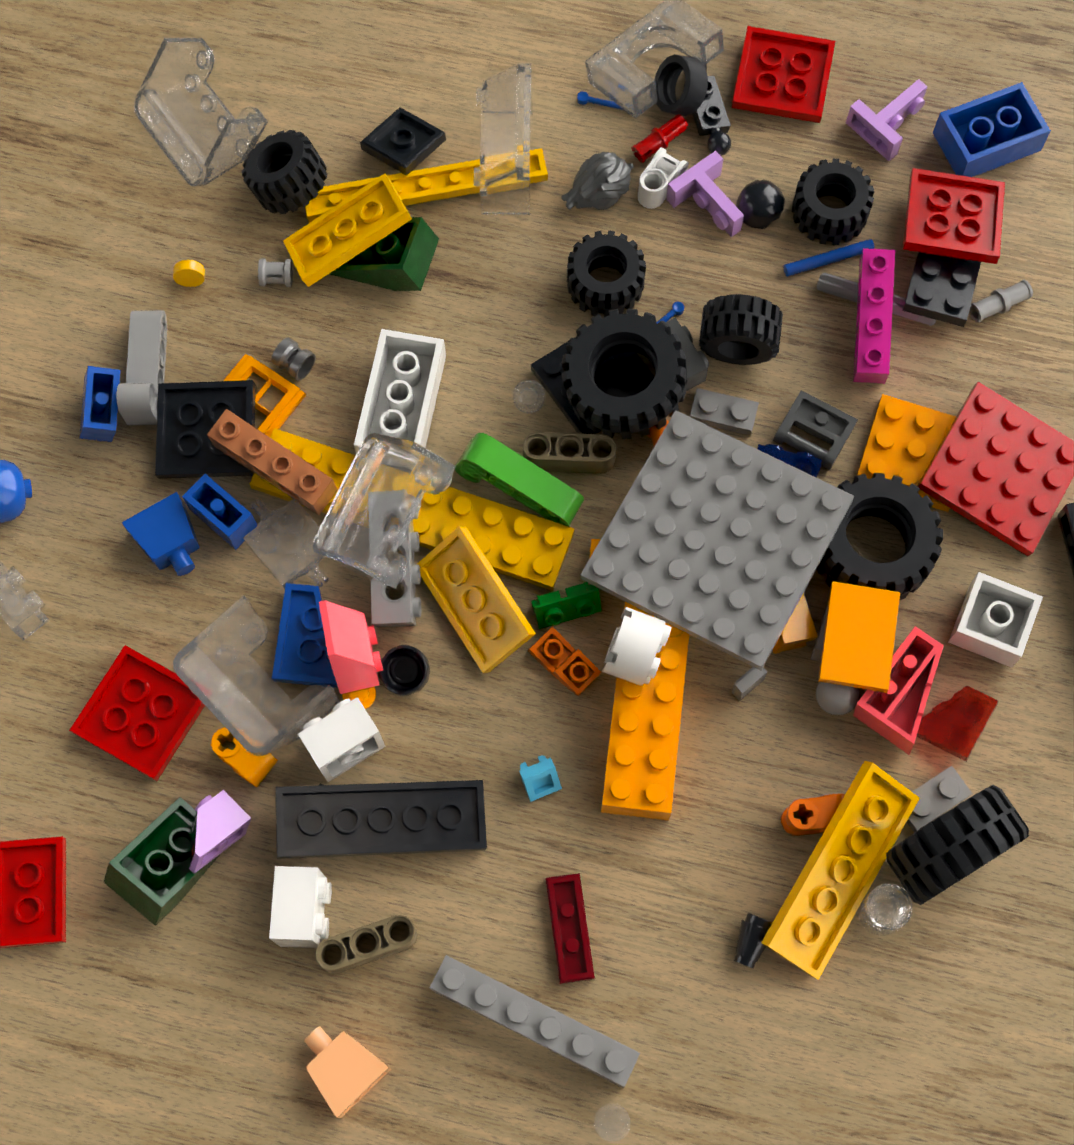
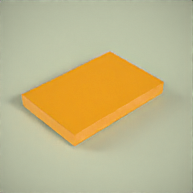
[818,581,900,693]

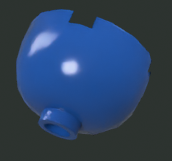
[0,460,32,523]

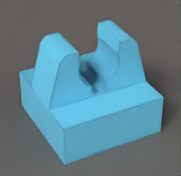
[519,755,562,802]

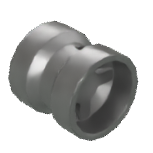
[271,337,316,381]

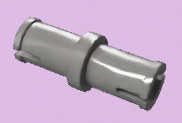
[969,280,1033,323]

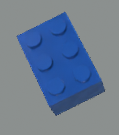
[933,82,1051,177]

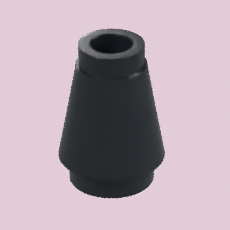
[734,913,773,969]

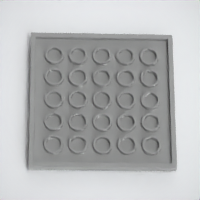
[580,410,854,671]

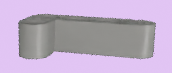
[116,310,167,425]

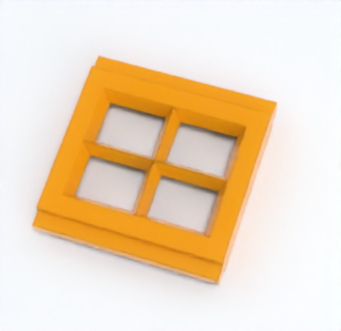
[223,354,306,437]

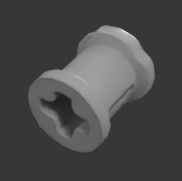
[258,258,293,287]

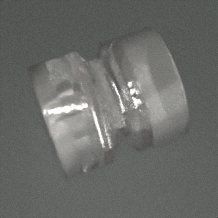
[859,883,913,936]

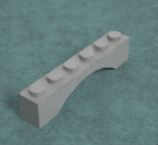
[430,955,640,1088]

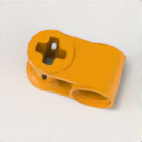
[211,727,278,788]

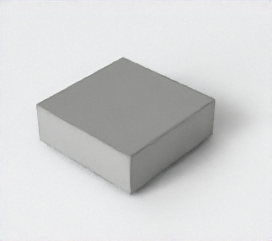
[732,667,767,701]

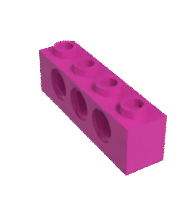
[853,248,895,384]

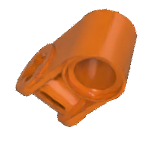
[781,794,845,836]

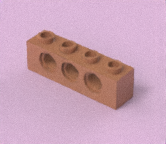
[207,409,338,516]

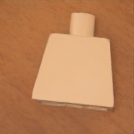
[304,1026,392,1118]

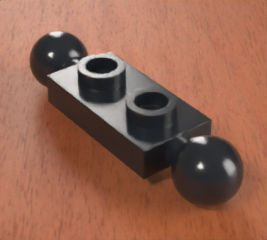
[683,56,731,156]

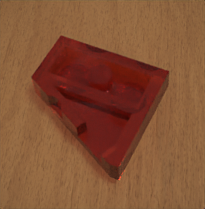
[916,686,998,762]

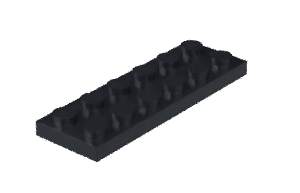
[275,780,487,859]

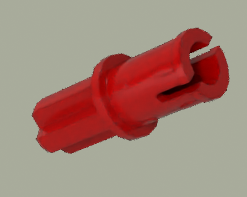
[631,114,688,163]

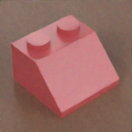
[319,600,383,694]

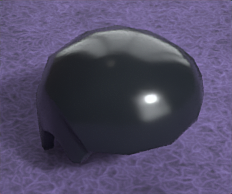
[736,179,785,229]
[379,645,430,696]

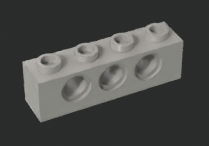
[368,490,422,628]

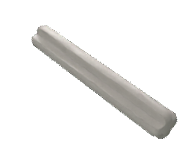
[817,272,936,326]

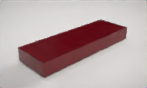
[545,873,595,984]

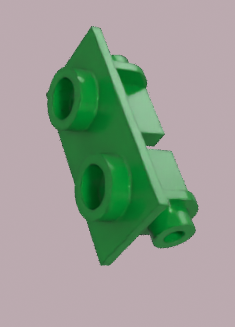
[531,582,602,629]

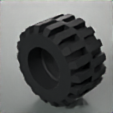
[242,130,327,214]
[792,158,874,245]
[567,231,646,317]
[699,294,783,365]

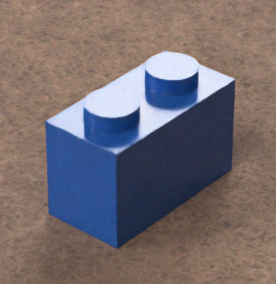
[80,366,121,442]
[182,474,258,550]

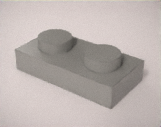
[690,388,759,436]
[907,766,972,833]

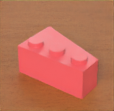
[853,626,944,755]

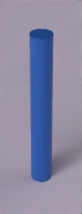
[783,239,875,277]

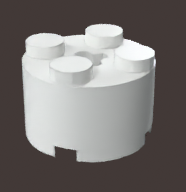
[602,607,672,686]

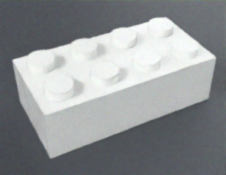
[354,329,446,471]

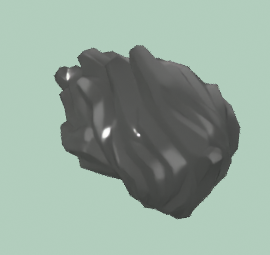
[561,152,634,210]

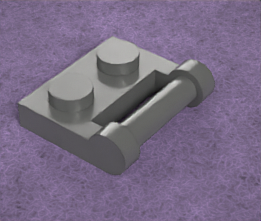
[773,390,858,470]

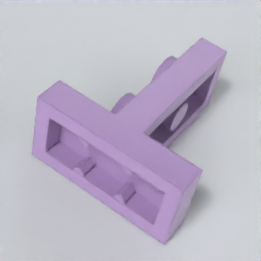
[846,79,928,161]
[666,151,744,237]

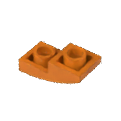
[527,626,601,696]

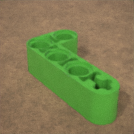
[454,433,584,527]

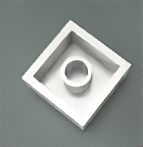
[948,572,1043,668]
[298,697,386,782]
[269,866,332,948]

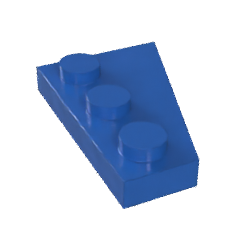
[272,583,338,688]

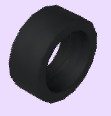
[653,54,708,116]

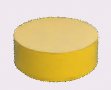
[173,260,205,287]

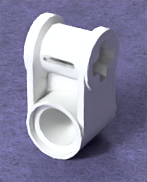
[638,147,689,209]

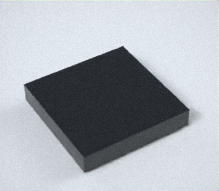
[360,107,446,176]

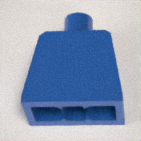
[122,492,200,576]

